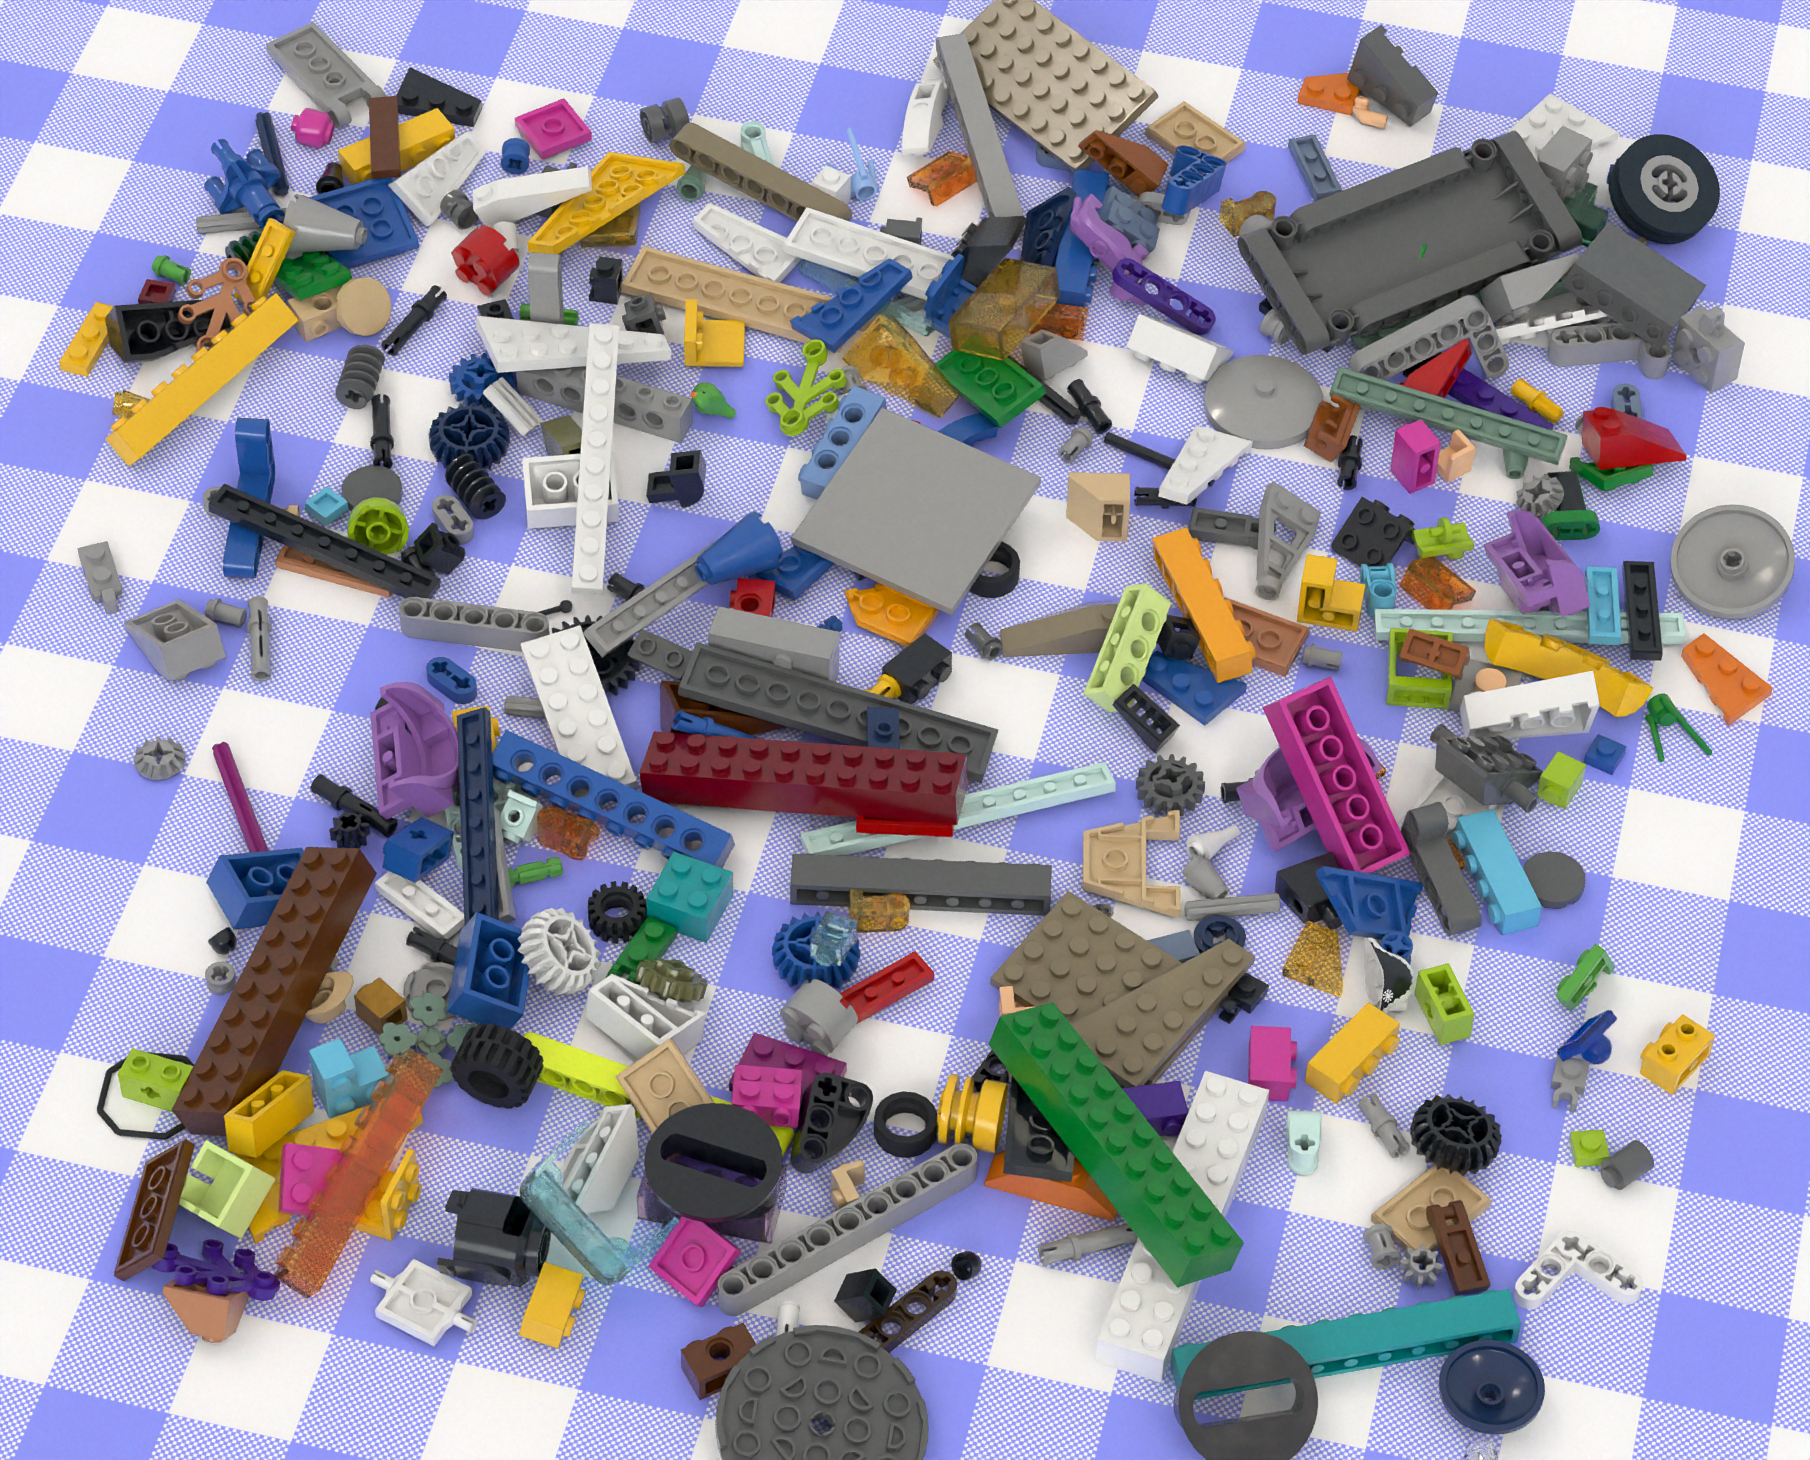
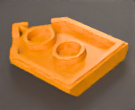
[845,583,939,647]

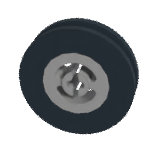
[1608,134,1720,244]

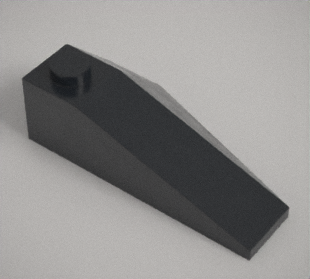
[105,300,232,363]

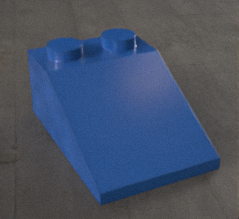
[206,848,304,930]

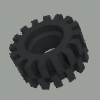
[587,881,647,944]

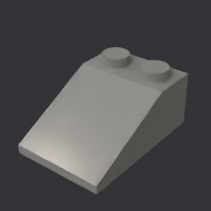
[1479,252,1579,325]
[124,599,226,681]

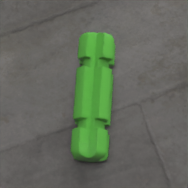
[508,857,563,887]

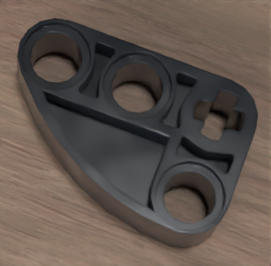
[790,1072,873,1174]

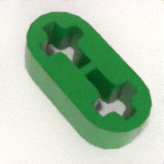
[1541,510,1600,541]

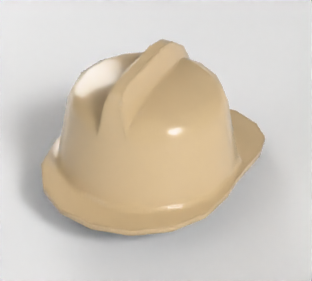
[305,971,354,1024]

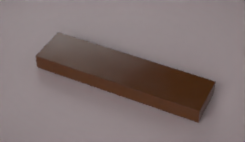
[369,96,401,179]

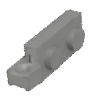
[77,541,122,615]

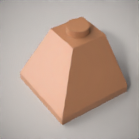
[162,1271,249,1343]

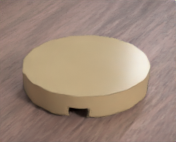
[336,277,392,336]

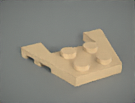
[1083,810,1181,917]

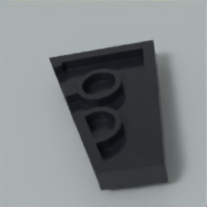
[396,67,482,127]

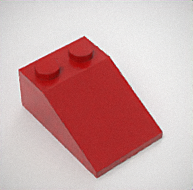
[1582,407,1687,470]

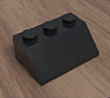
[950,216,1027,288]

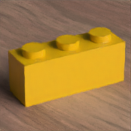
[1305,1002,1400,1104]
[224,1070,314,1158]

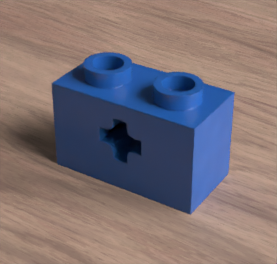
[382,816,454,883]

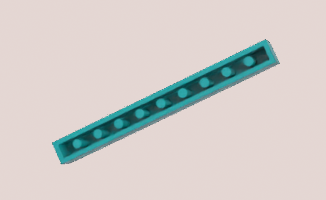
[1170,1289,1521,1400]

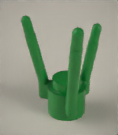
[1645,693,1712,762]

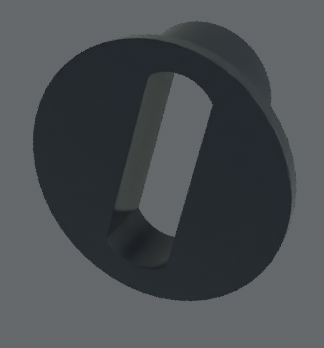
[644,1103,783,1222]
[1173,1331,1318,1460]

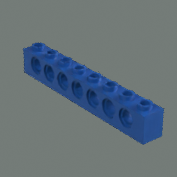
[492,730,735,868]

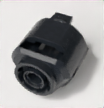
[437,1188,552,1287]

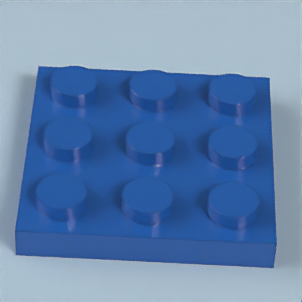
[309,178,419,269]

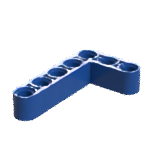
[223,417,275,578]

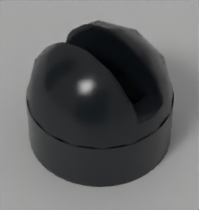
[207,927,237,955]
[951,1251,982,1280]

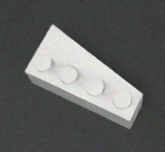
[1459,671,1600,739]

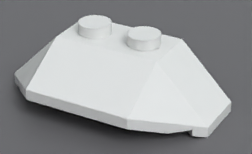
[547,1104,639,1216]

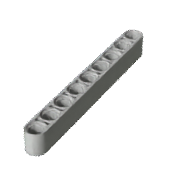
[936,33,1025,231]
[718,1144,977,1316]

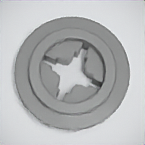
[1516,474,1564,517]
[133,736,185,780]

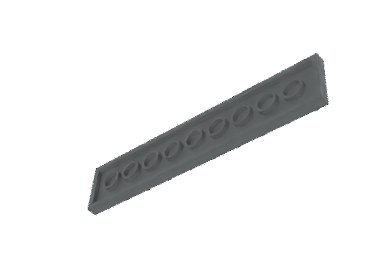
[678,642,999,783]

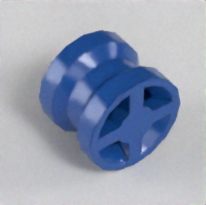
[501,138,530,174]
[1380,932,1413,965]

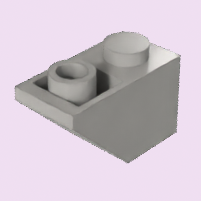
[1020,329,1088,380]

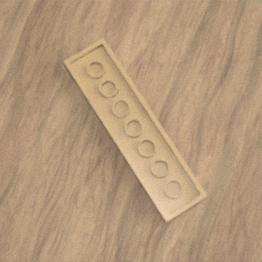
[621,246,844,353]

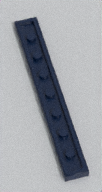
[457,707,499,925]

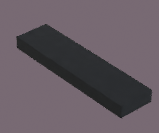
[1622,561,1663,661]

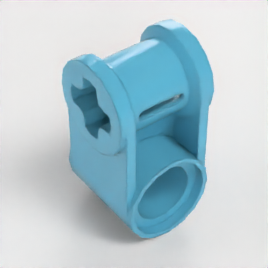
[1360,563,1397,618]

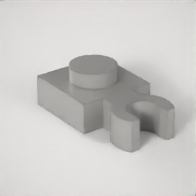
[1550,1055,1590,1113]

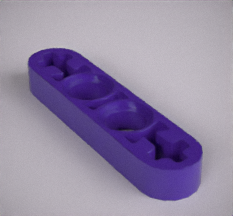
[1112,258,1216,335]

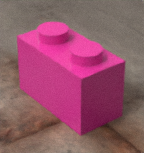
[1390,419,1441,494]
[1248,1025,1297,1101]

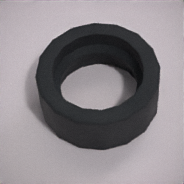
[969,542,1020,598]
[874,1091,938,1158]

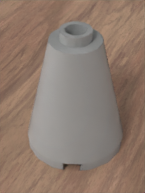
[283,194,367,253]

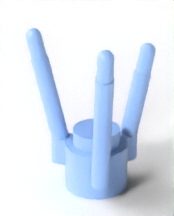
[827,128,879,201]

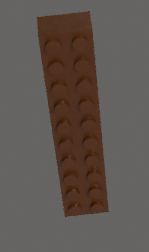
[172,847,377,1136]

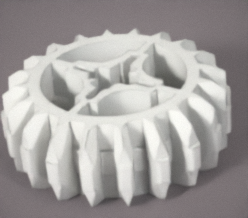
[518,908,601,996]

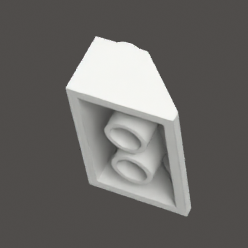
[1126,314,1234,384]
[522,451,619,529]

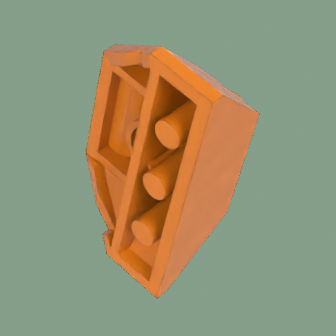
[984,1149,1118,1222]

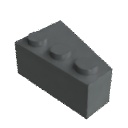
[1347,24,1438,127]

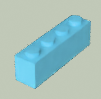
[1452,809,1542,935]

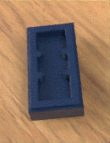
[866,706,900,749]

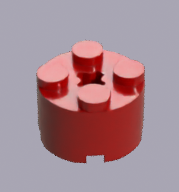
[451,225,520,296]

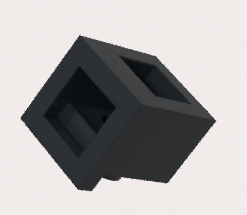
[589,256,623,305]
[414,522,465,574]
[1156,615,1200,660]

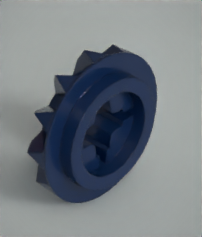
[1193,915,1246,952]

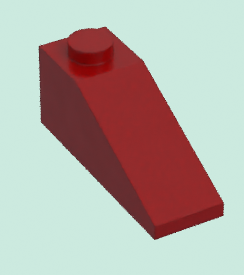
[1399,339,1472,398]

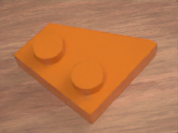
[1297,73,1361,116]

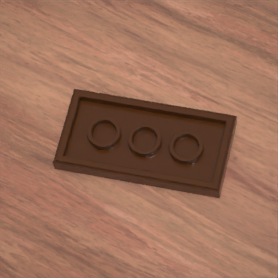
[114,1139,195,1281]

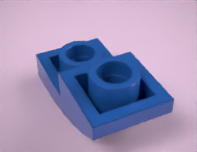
[938,413,999,447]

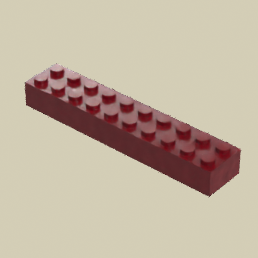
[639,731,969,825]

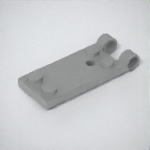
[266,22,386,129]

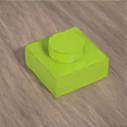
[1569,1129,1610,1167]

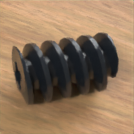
[445,453,506,519]

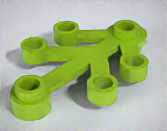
[765,340,847,436]

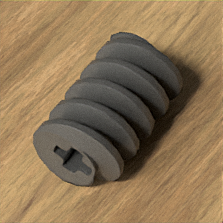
[335,345,385,409]

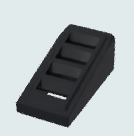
[1112,683,1180,753]

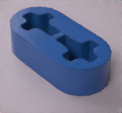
[426,657,477,704]

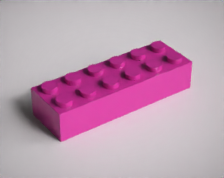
[1262,677,1410,874]

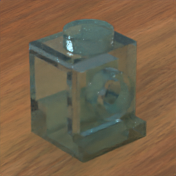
[811,911,857,967]

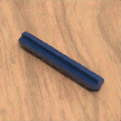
[255,112,289,196]

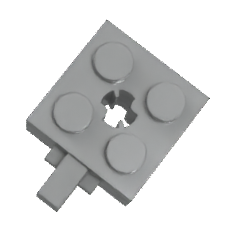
[1537,126,1593,205]
[1672,306,1745,393]

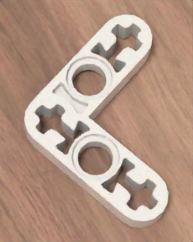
[1514,1231,1643,1310]

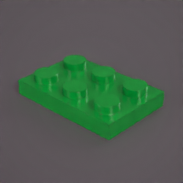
[274,251,352,301]

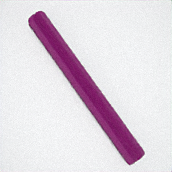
[212,742,269,852]

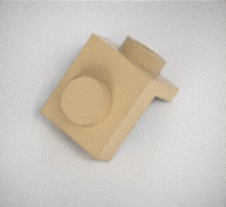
[830,1160,865,1210]

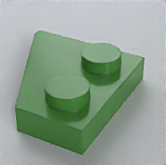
[1556,943,1615,1011]

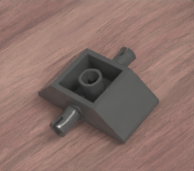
[1430,724,1543,813]

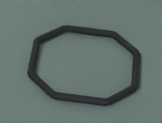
[97,1052,194,1140]

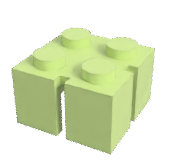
[179,1140,276,1239]

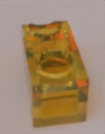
[1219,191,1276,238]
[849,889,910,933]

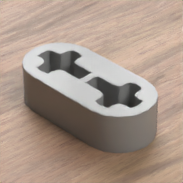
[1137,191,1191,225]
[432,495,474,545]

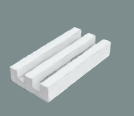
[483,377,543,437]

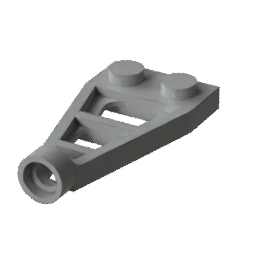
[1255,481,1321,600]

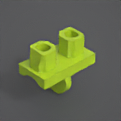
[1412,517,1474,564]

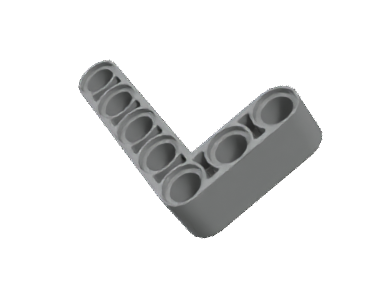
[1349,295,1509,380]

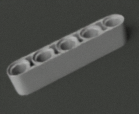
[399,597,550,652]

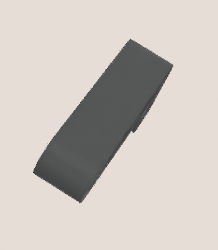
[1401,802,1481,936]

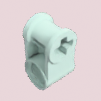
[1286,1110,1322,1175]

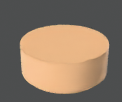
[1474,668,1507,692]

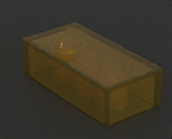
[948,257,1060,361]

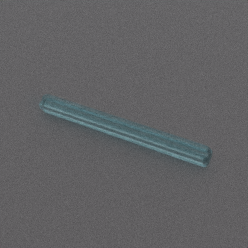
[798,259,935,337]

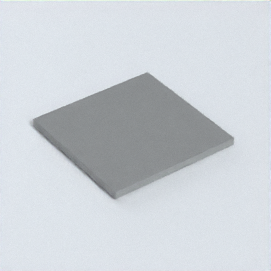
[791,407,1041,616]

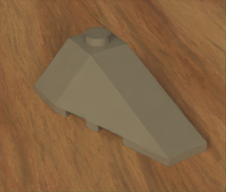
[1000,601,1120,657]

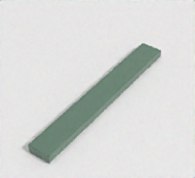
[1329,367,1568,465]

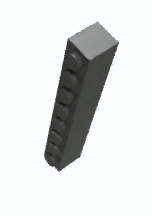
[790,853,1052,916]

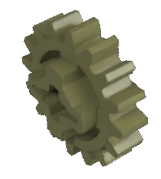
[635,958,708,1003]

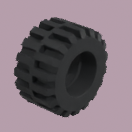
[450,1024,544,1109]

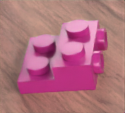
[732,1065,802,1128]

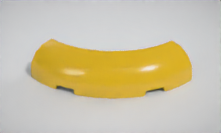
[1484,618,1653,717]

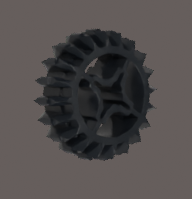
[1410,1094,1502,1176]

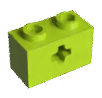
[1414,963,1474,1045]
[118,1048,194,1112]

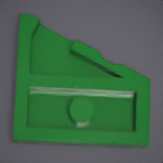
[1569,457,1653,491]

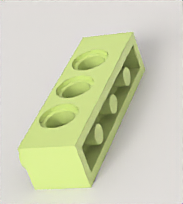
[1083,584,1171,713]

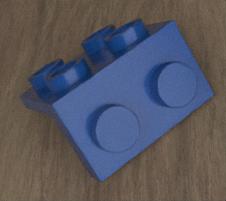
[924,254,987,341]

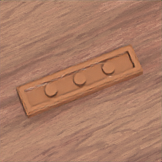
[275,545,392,598]

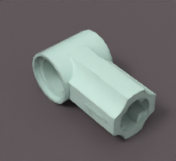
[740,121,774,165]

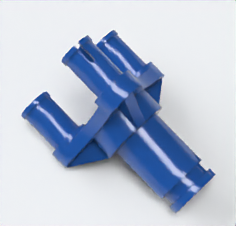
[204,139,285,228]

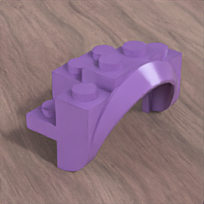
[1484,510,1590,617]
[370,682,459,819]
[1236,737,1382,851]

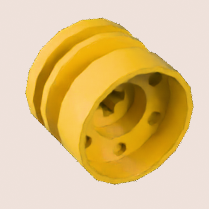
[937,1073,1008,1153]

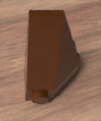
[660,680,788,735]

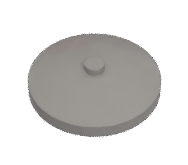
[1204,355,1323,450]
[1670,504,1795,619]

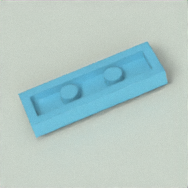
[1585,566,1621,645]

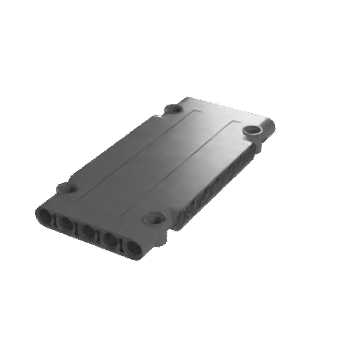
[1237,131,1582,355]

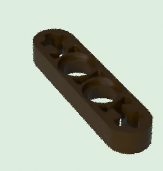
[859,1270,957,1353]

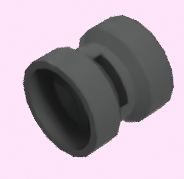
[440,190,479,230]

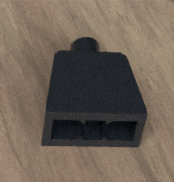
[1275,852,1343,930]

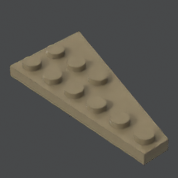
[1071,939,1255,1088]

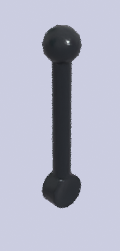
[538,600,572,616]

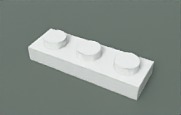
[375,871,465,939]

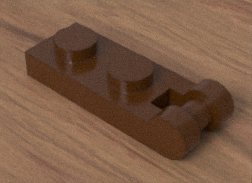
[1426,1200,1491,1296]

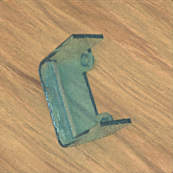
[519,1120,679,1286]

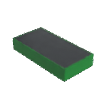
[1547,471,1587,511]

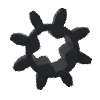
[329,811,370,848]

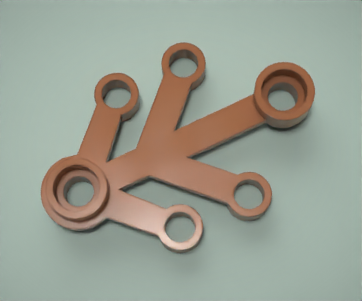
[178,258,256,352]

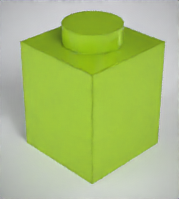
[1537,751,1586,809]

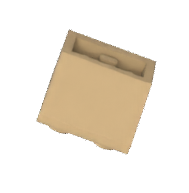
[1066,472,1130,542]

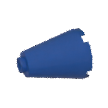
[695,511,783,585]

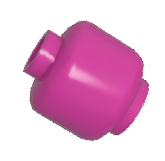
[291,108,335,149]

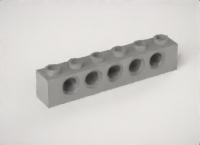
[516,366,693,443]

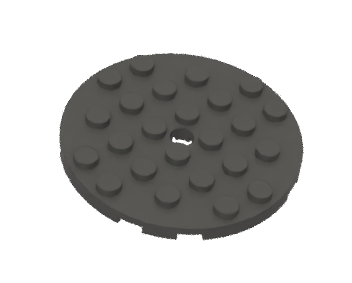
[715,1325,929,1460]

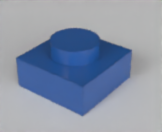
[1583,734,1627,775]

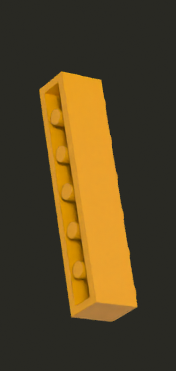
[1152,527,1256,683]

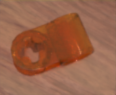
[537,806,600,860]

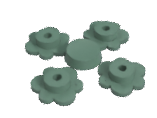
[378,992,476,1088]

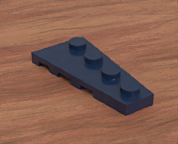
[1016,187,1076,300]

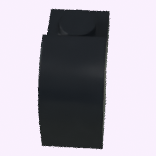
[646,450,706,508]

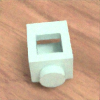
[500,790,546,844]

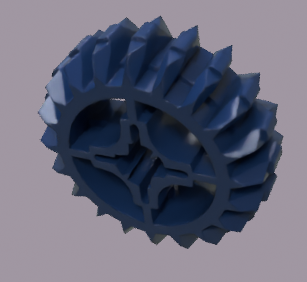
[428,402,510,470]

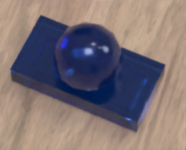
[1557,1010,1617,1065]

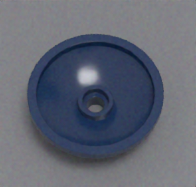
[1438,1340,1545,1435]

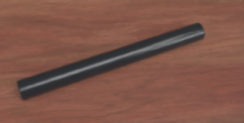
[1104,432,1215,487]

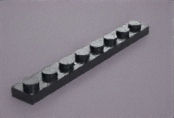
[209,484,441,599]

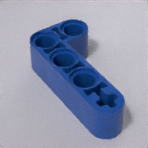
[1161,145,1227,215]

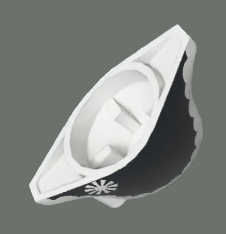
[1364,937,1415,1014]

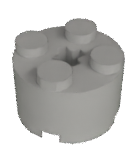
[780,979,858,1056]

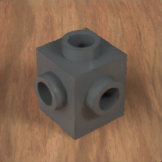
[622,294,666,335]

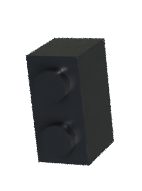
[882,633,952,704]

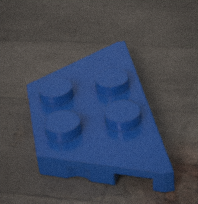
[1315,866,1423,940]

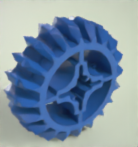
[772,911,860,989]

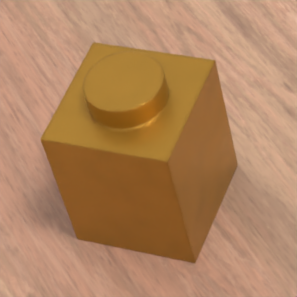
[354,977,408,1035]

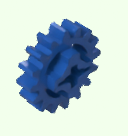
[449,353,514,408]

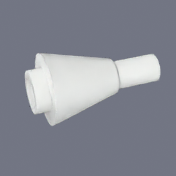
[493,221,523,271]
[1186,825,1240,860]

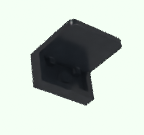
[1331,497,1415,567]

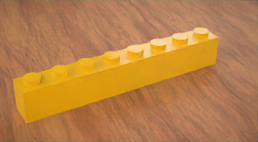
[105,293,299,467]

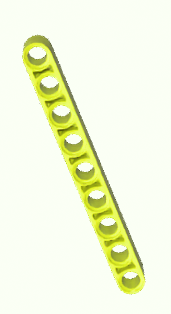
[523,1032,795,1157]

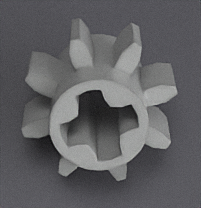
[1398,1244,1443,1290]

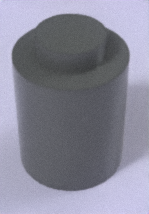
[1601,1140,1654,1190]

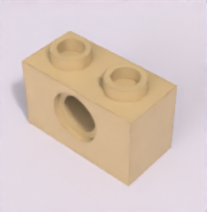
[287,284,344,342]

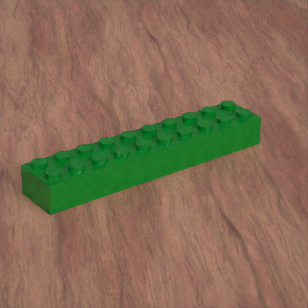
[988,1002,1244,1288]

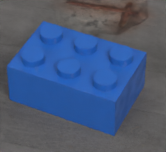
[447,912,530,1030]

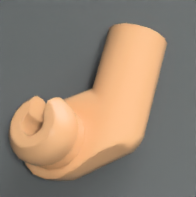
[1352,96,1388,129]

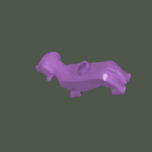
[1070,193,1150,307]

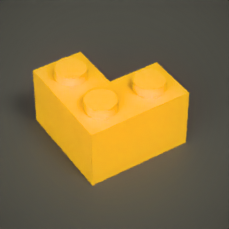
[1297,554,1366,632]

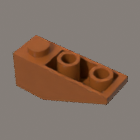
[1078,130,1169,197]

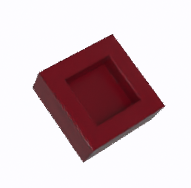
[138,279,176,304]

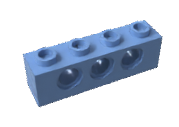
[798,386,887,500]

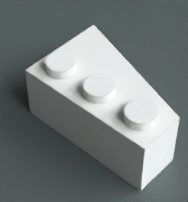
[585,974,706,1059]

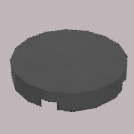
[341,465,403,512]
[1523,851,1585,909]

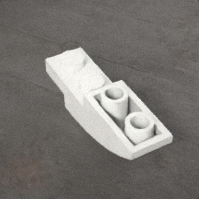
[902,78,950,156]

